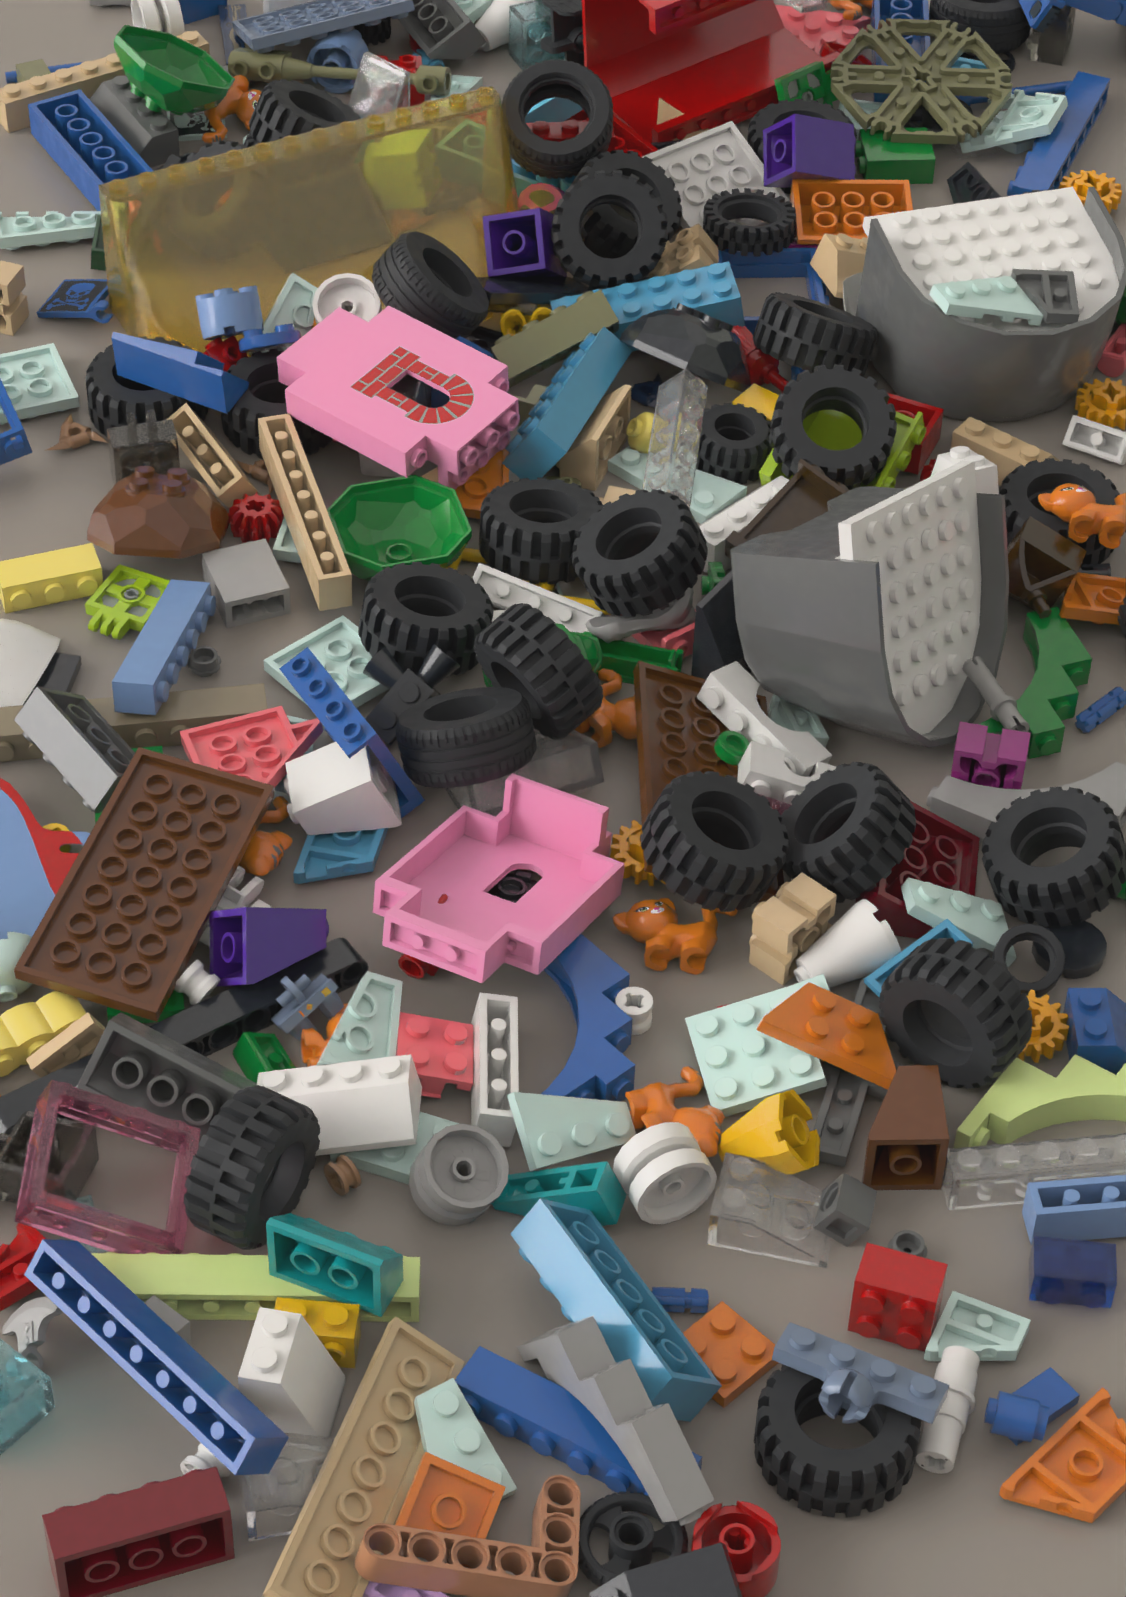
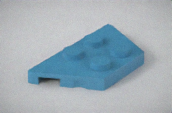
[293,828,388,884]

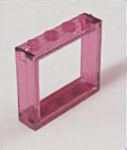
[14,1079,201,1254]

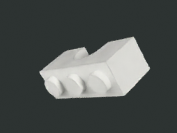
[737,741,836,810]

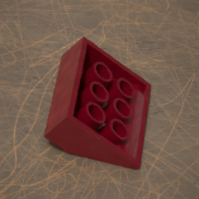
[855,801,980,939]

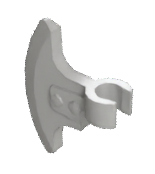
[2,1297,62,1377]

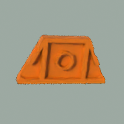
[1059,572,1126,625]
[756,982,897,1090]
[999,1387,1126,1523]

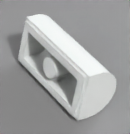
[1062,415,1126,465]

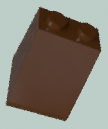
[862,1065,950,1191]

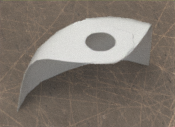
[0,618,61,707]

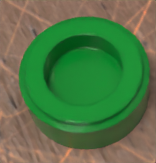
[714,731,750,765]

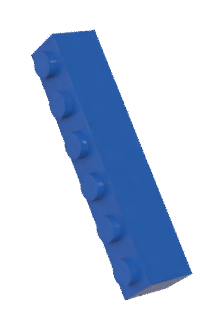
[455,1346,702,1496]

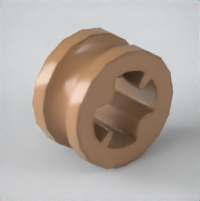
[324,1155,361,1196]

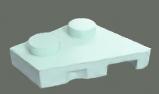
[924,1291,1031,1361]

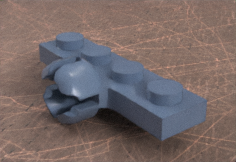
[772,1322,949,1424]

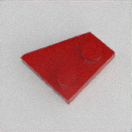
[0,1219,46,1312]

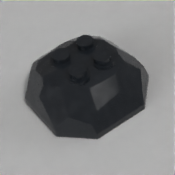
[619,303,751,392]

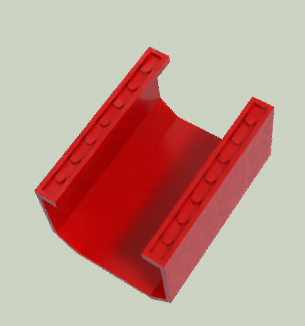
[582,0,840,143]

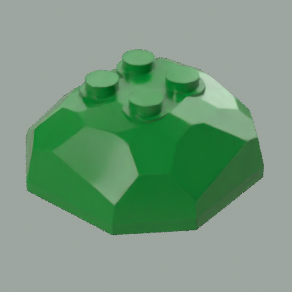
[114,25,235,116]
[327,475,472,580]

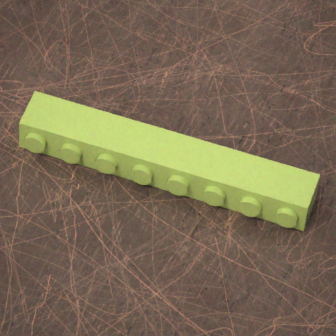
[91,1252,421,1322]

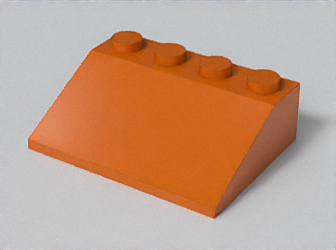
[790,179,913,244]

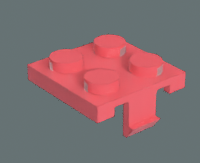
[396,1012,473,1099]

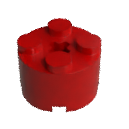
[691,1501,781,1597]

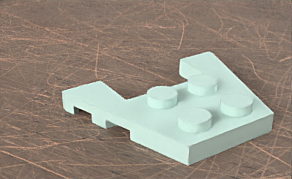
[960,89,1068,153]

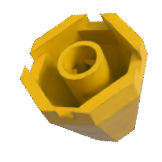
[718,1089,820,1174]

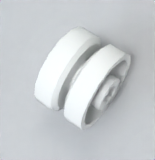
[131,0,185,36]
[312,273,382,324]
[613,1122,717,1224]

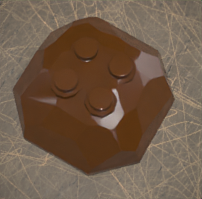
[87,466,229,559]

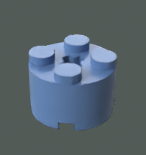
[306,29,369,94]
[195,286,264,341]

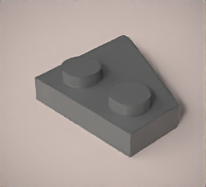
[1011,269,1080,324]

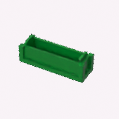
[584,631,684,685]

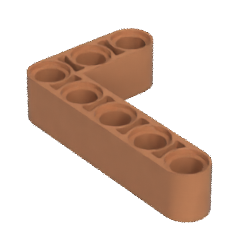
[355,1475,581,1597]

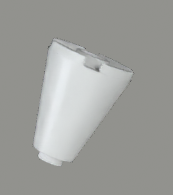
[475,0,546,52]
[794,899,901,988]

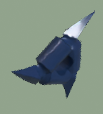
[631,373,667,410]

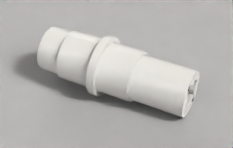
[916,1346,980,1474]

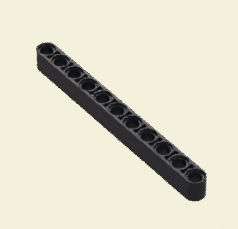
[0,938,369,1149]

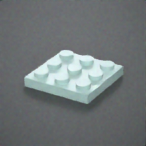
[0,343,80,425]
[263,615,389,708]
[685,984,827,1117]

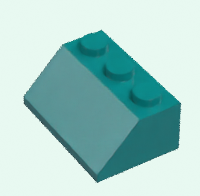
[266,1213,403,1317]

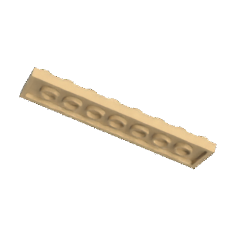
[262,1317,465,1597]

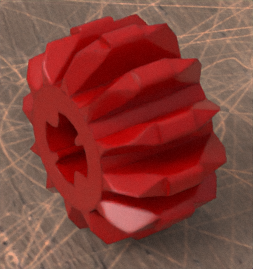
[228,492,284,543]

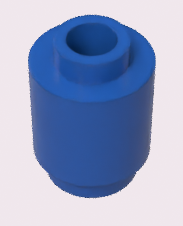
[984,1391,1049,1443]

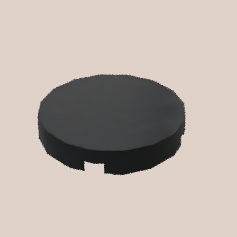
[1032,919,1107,979]

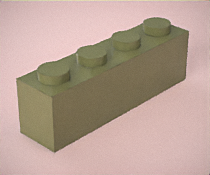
[491,290,619,388]

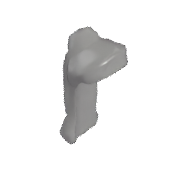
[585,588,696,644]

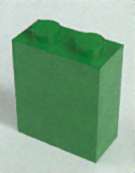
[855,127,936,184]

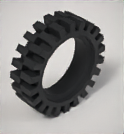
[703,188,796,257]

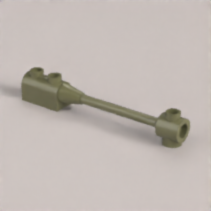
[228,47,452,96]

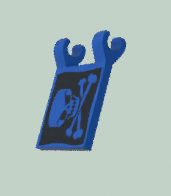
[36,273,135,324]

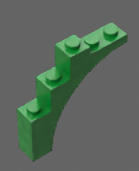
[956,607,1092,759]

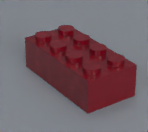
[42,1466,235,1597]

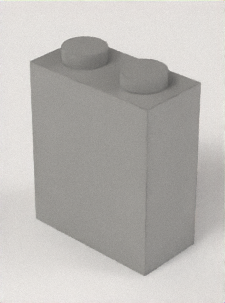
[201,539,291,628]

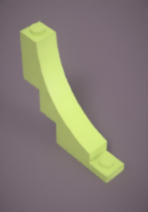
[952,1054,1126,1162]

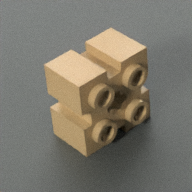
[649,223,719,279]
[0,260,29,336]
[749,873,837,985]

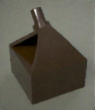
[1007,516,1087,619]

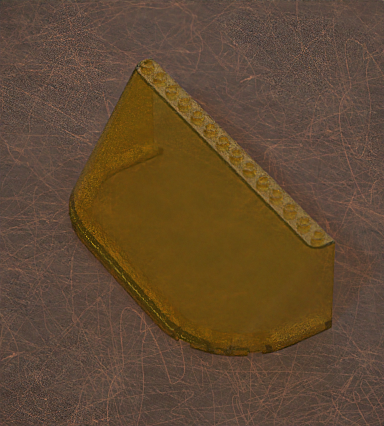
[98,86,520,357]

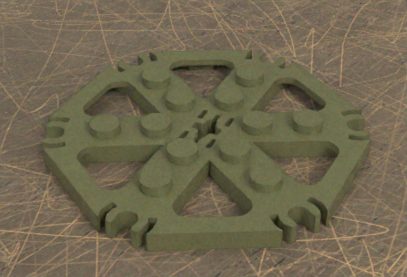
[830,18,1012,144]

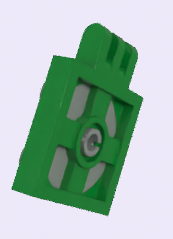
[774,61,838,106]

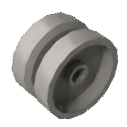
[408,1123,509,1226]

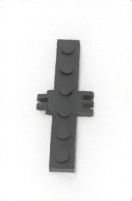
[813,979,902,1167]

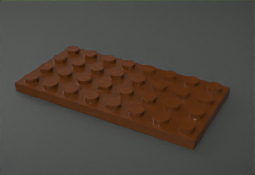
[633,661,784,902]
[14,747,275,1022]

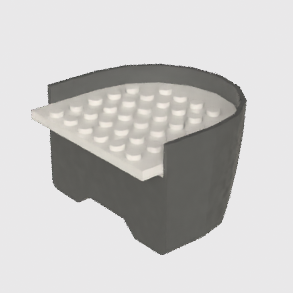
[856,187,1126,422]
[730,460,1009,748]

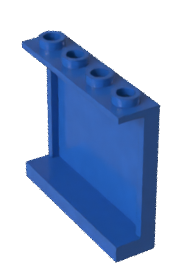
[279,647,425,819]

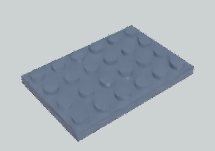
[232,0,415,53]

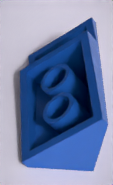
[112,332,249,414]

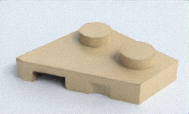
[26,1012,105,1078]

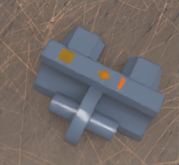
[271,973,344,1042]

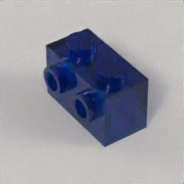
[1029,1236,1117,1308]

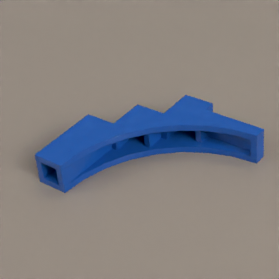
[541,934,635,1101]

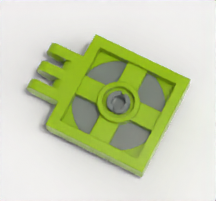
[85,564,170,640]

